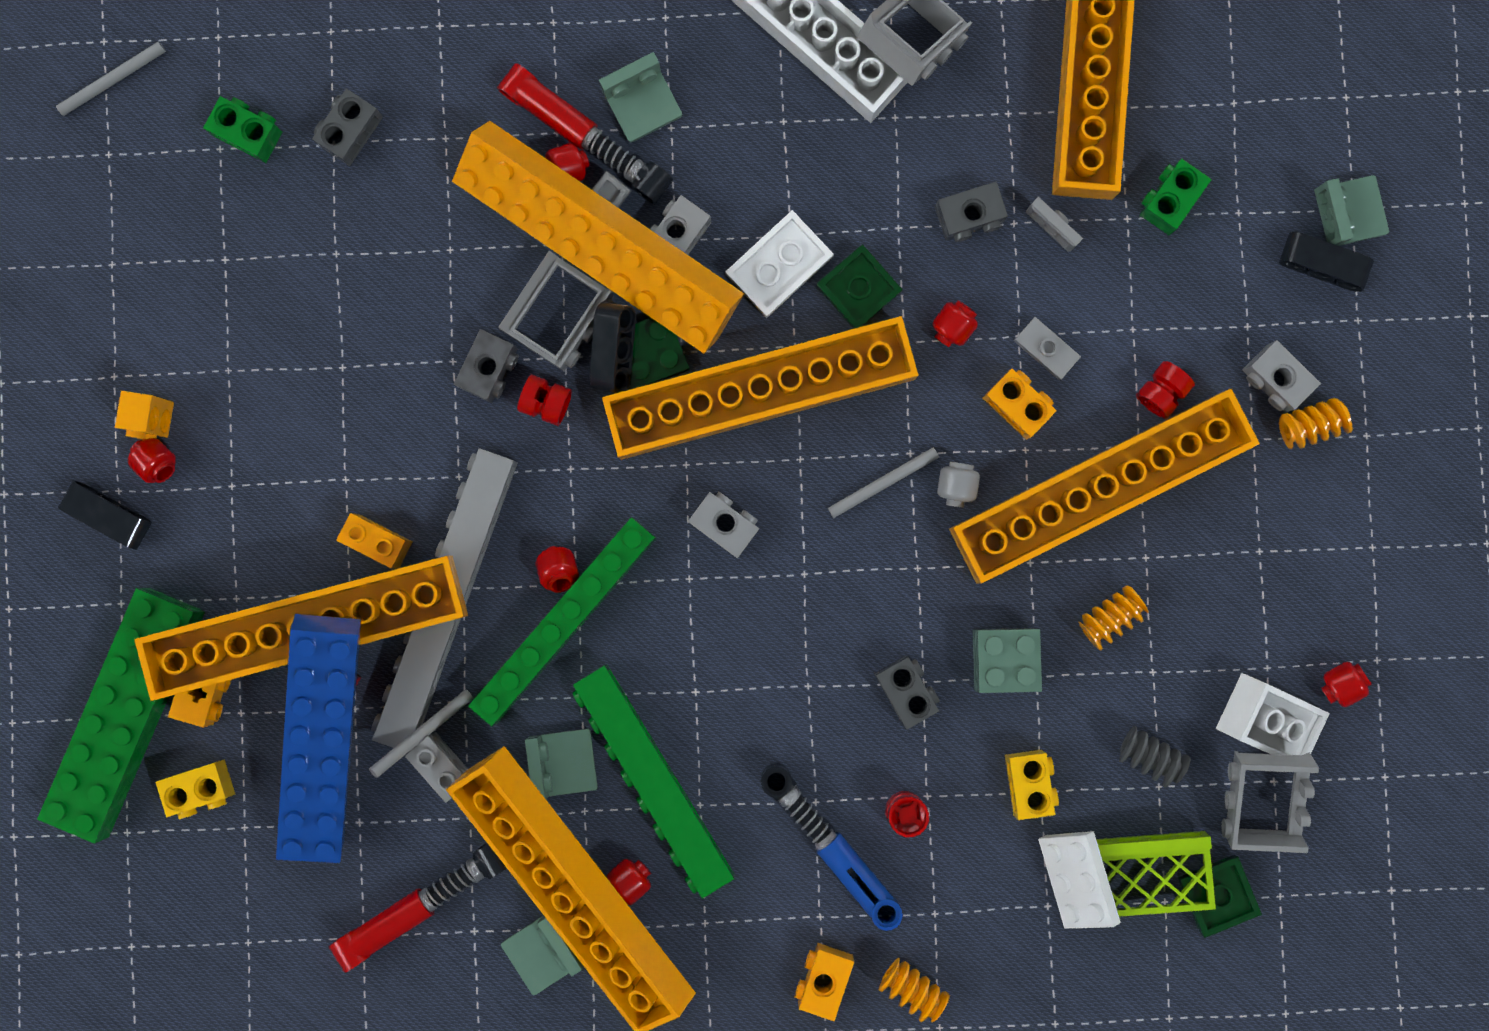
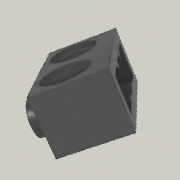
[312,88,383,166]
[874,656,940,730]

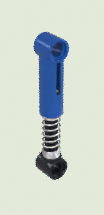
[761,763,903,931]

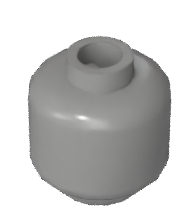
[937,462,980,508]

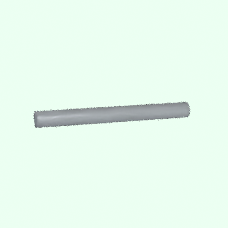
[56,41,166,116]
[828,447,939,519]
[369,689,473,778]

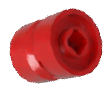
[1136,361,1195,419]
[517,374,572,427]
[885,791,929,837]

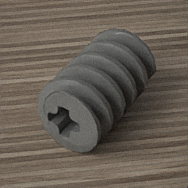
[1119,726,1191,787]

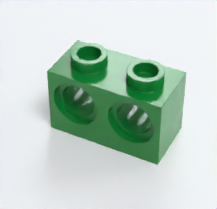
[203,96,283,163]
[1140,158,1212,235]

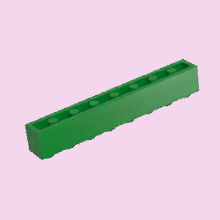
[468,517,657,727]
[572,664,735,899]

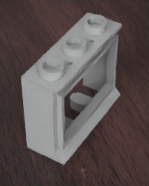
[857,0,972,86]
[498,250,614,372]
[1221,751,1319,853]

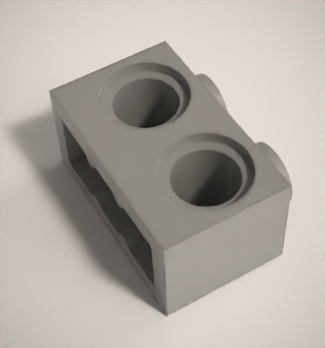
[405,732,468,803]

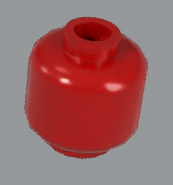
[545,143,589,181]
[932,300,978,347]
[128,438,176,483]
[536,546,579,593]
[1321,661,1372,707]
[606,859,651,905]

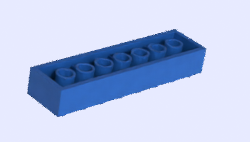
[276,614,361,863]

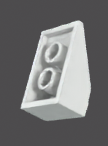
[1216,673,1330,755]

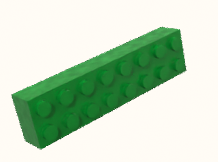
[37,588,205,844]

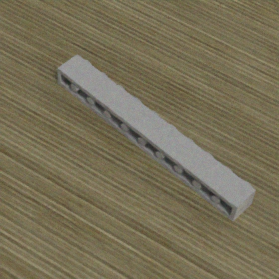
[371,448,518,752]

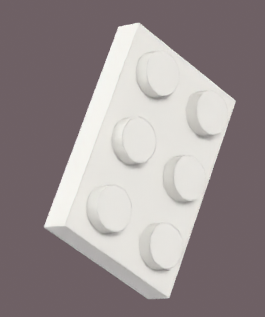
[725,210,834,318]
[1038,831,1121,929]

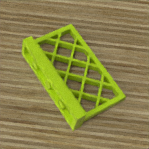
[1096,831,1216,917]

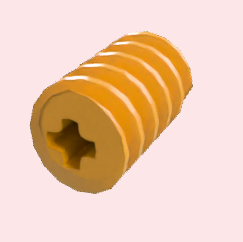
[1279,398,1353,449]
[1078,585,1149,651]
[879,958,950,1023]

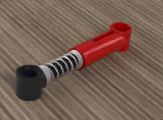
[497,63,673,205]
[328,843,507,973]

